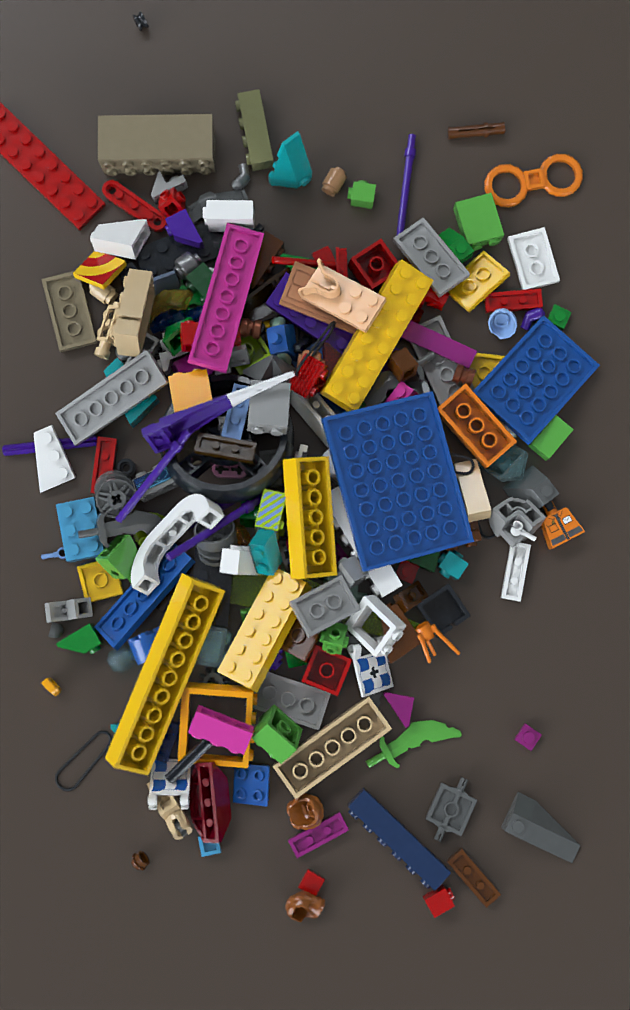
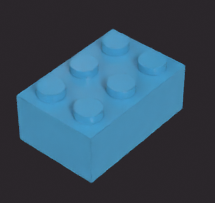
[56,497,106,562]

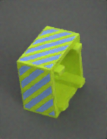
[255,489,286,541]

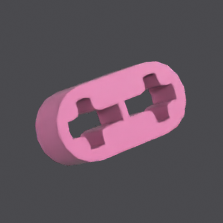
[212,464,247,479]

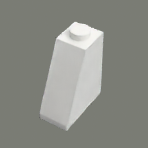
[90,219,150,260]

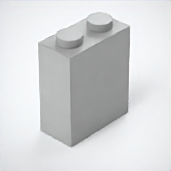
[247,380,291,436]

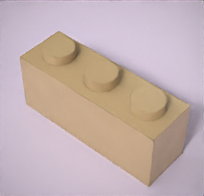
[454,459,491,522]

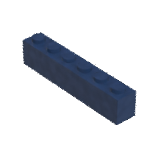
[348,787,451,890]

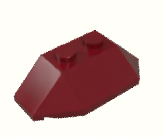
[189,762,232,843]

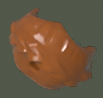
[287,793,324,830]
[285,891,326,923]

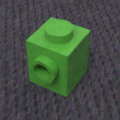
[347,180,376,209]

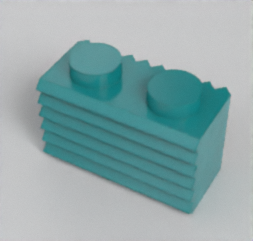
[249,529,283,576]

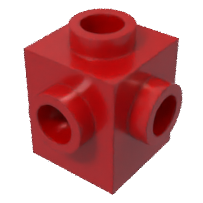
[158,187,186,217]

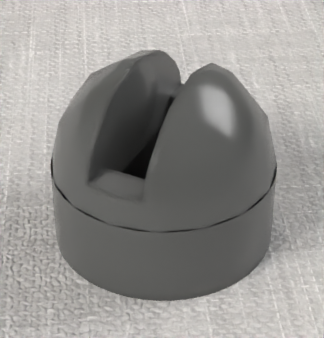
[48,622,63,638]

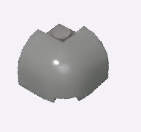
[489,497,546,548]

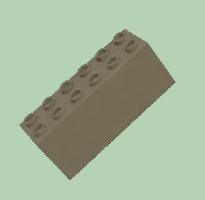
[98,114,215,176]

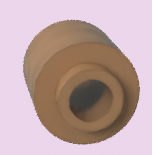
[321,167,347,197]

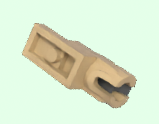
[147,782,192,840]

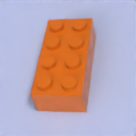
[438,383,517,469]

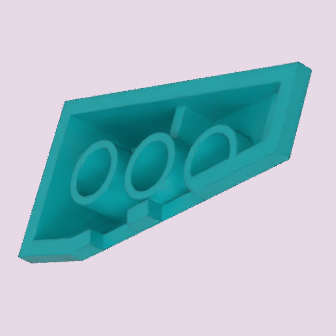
[268,131,312,189]

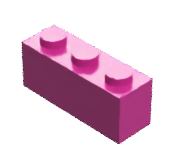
[188,705,254,755]

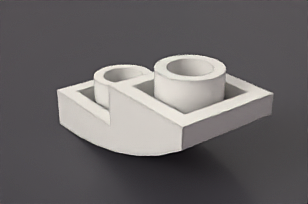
[157,333,173,375]

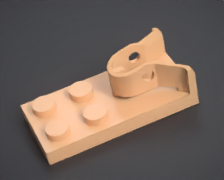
[298,258,387,333]

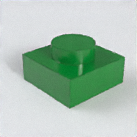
[547,304,572,331]

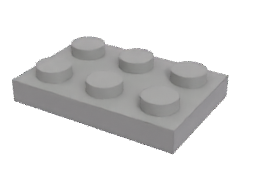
[289,575,361,638]

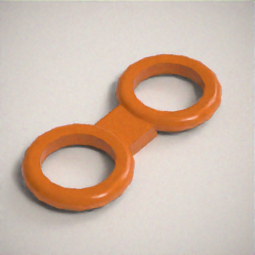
[484,154,583,207]

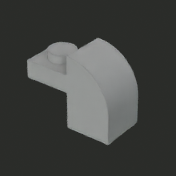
[45,597,93,623]

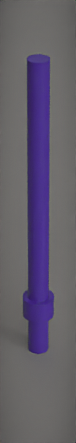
[396,134,416,236]
[115,428,192,523]
[166,494,262,561]

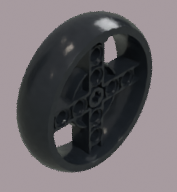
[160,374,294,504]

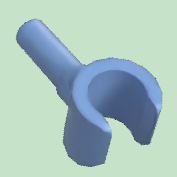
[41,547,66,559]

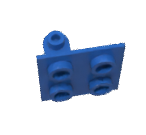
[233,764,271,807]

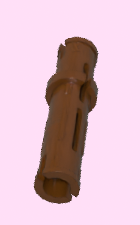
[448,122,505,139]

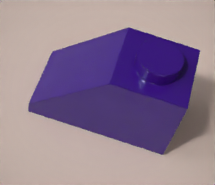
[164,209,204,249]

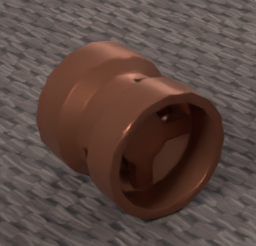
[240,318,262,340]
[452,364,476,387]

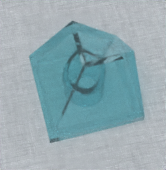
[478,445,528,482]

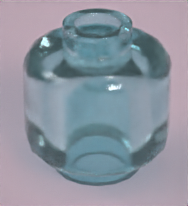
[106,645,135,673]

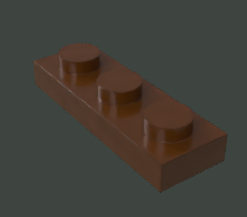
[447,848,501,908]

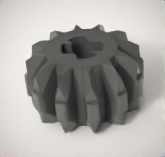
[197,666,230,699]

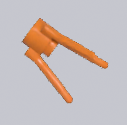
[415,621,460,663]

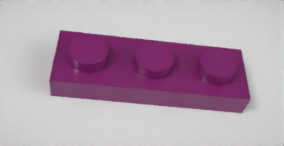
[288,811,349,858]

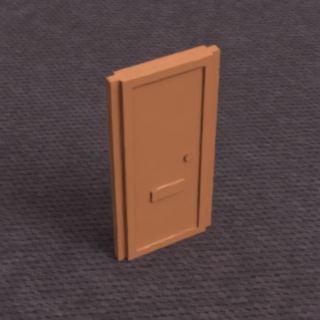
[279,261,357,335]

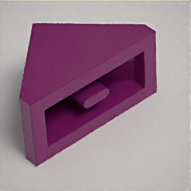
[383,692,414,727]

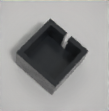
[415,583,471,638]

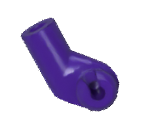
[520,308,545,331]

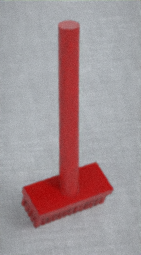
[272,247,348,278]

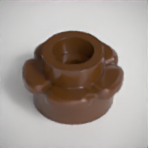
[131,851,150,871]

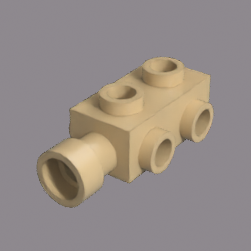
[94,301,121,360]

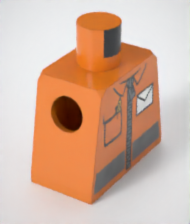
[541,501,585,550]

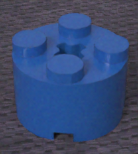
[128,626,160,665]

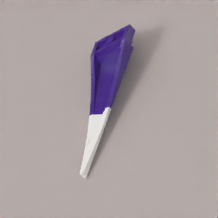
[141,371,295,454]

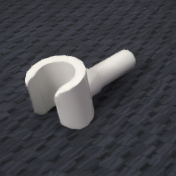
[511,521,537,541]

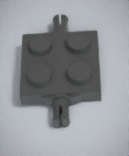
[425,777,477,842]

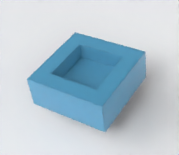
[198,836,222,857]

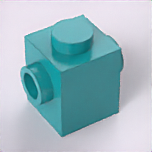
[437,550,469,580]

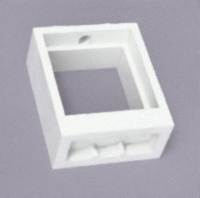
[345,595,407,657]

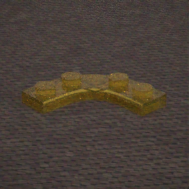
[148,289,194,326]

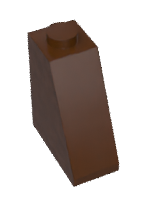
[380,602,421,664]

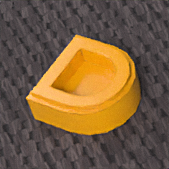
[41,677,61,696]

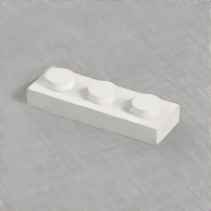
[501,543,531,602]

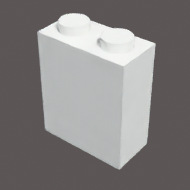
[203,200,255,232]

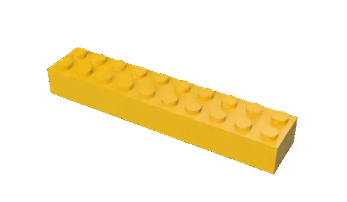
[105,573,225,776]

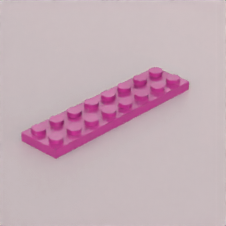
[188,223,264,373]

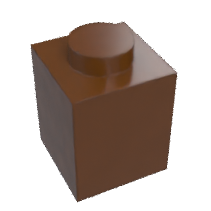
[387,347,418,383]

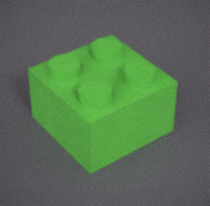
[252,704,303,764]

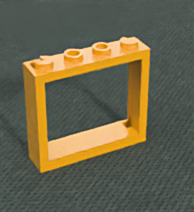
[178,682,258,768]

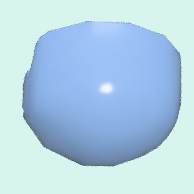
[488,308,517,339]

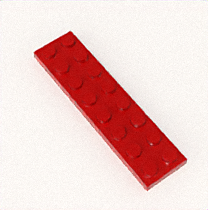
[0,102,106,231]

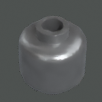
[174,252,203,281]

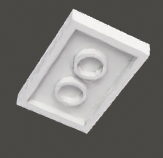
[507,227,560,290]

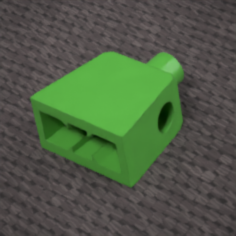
[95,534,138,583]

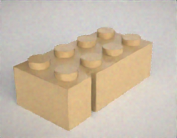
[111,268,156,357]

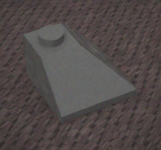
[502,465,560,509]

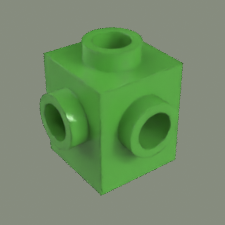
[320,623,349,655]

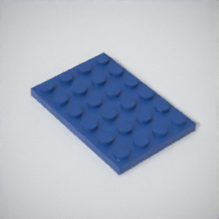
[473,315,600,445]

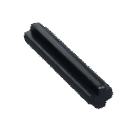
[165,739,212,783]

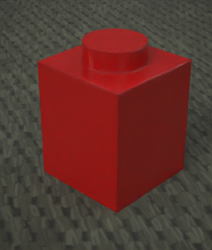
[423,885,456,918]

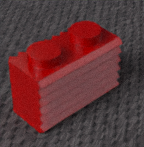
[289,353,329,399]

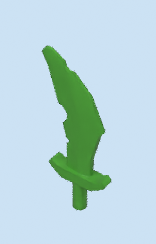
[366,720,462,768]

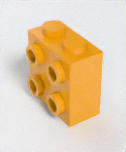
[168,369,212,413]

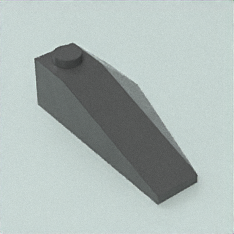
[501,792,580,863]

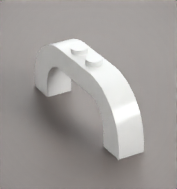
[131,494,224,596]

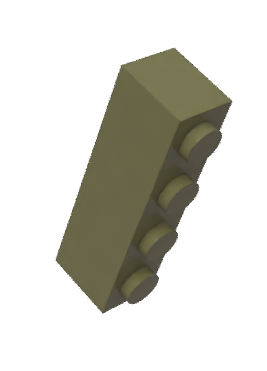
[235,89,274,171]

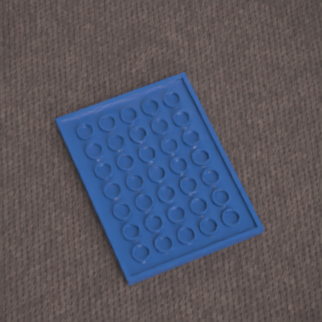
[321,391,474,572]

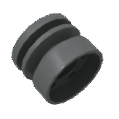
[94,470,136,518]
[194,515,238,567]

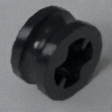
[132,11,148,31]

